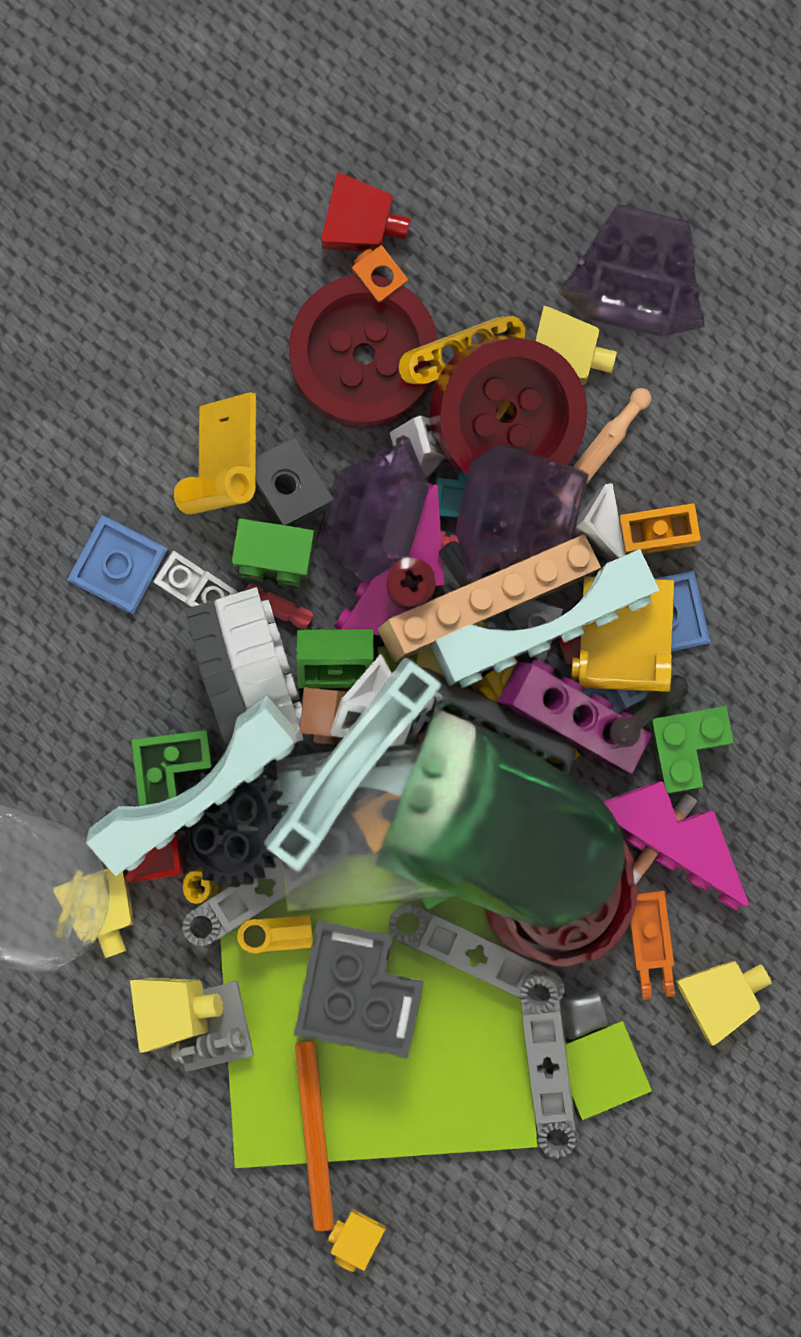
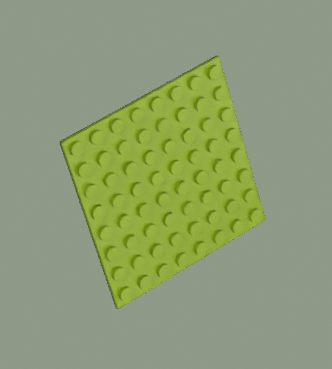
[220,846,538,1168]

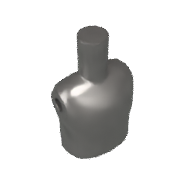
[560,988,609,1040]

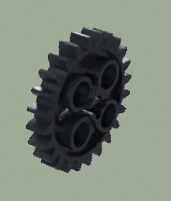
[178,766,288,887]

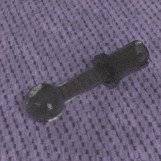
[610,675,689,747]

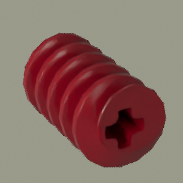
[387,557,436,610]

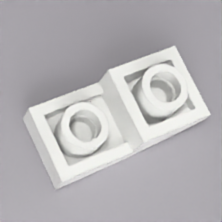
[152,551,238,607]

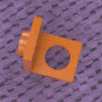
[352,245,408,303]

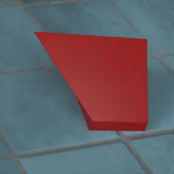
[124,830,185,883]

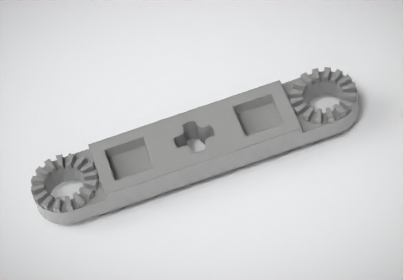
[182,827,349,946]
[389,905,564,1002]
[520,972,577,1158]

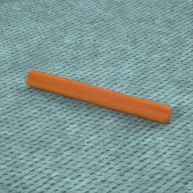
[295,1041,334,1231]

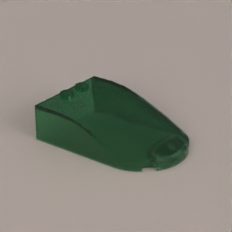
[375,709,624,928]

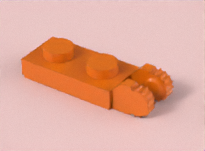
[630,891,675,1000]

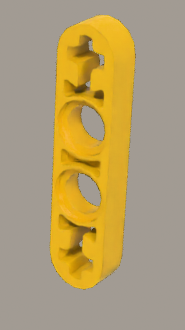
[399,316,526,384]

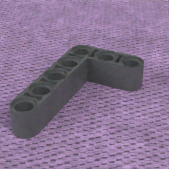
[376,668,575,784]

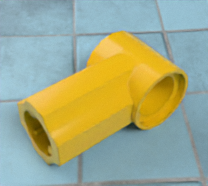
[238,915,313,953]

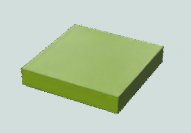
[566,1020,652,1120]

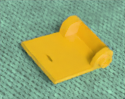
[174,392,256,515]
[572,576,674,692]

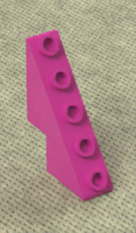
[334,482,445,635]
[590,781,749,911]

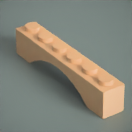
[378,534,601,663]

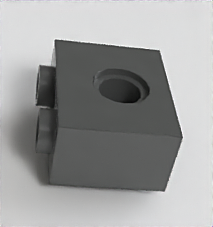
[251,437,334,527]

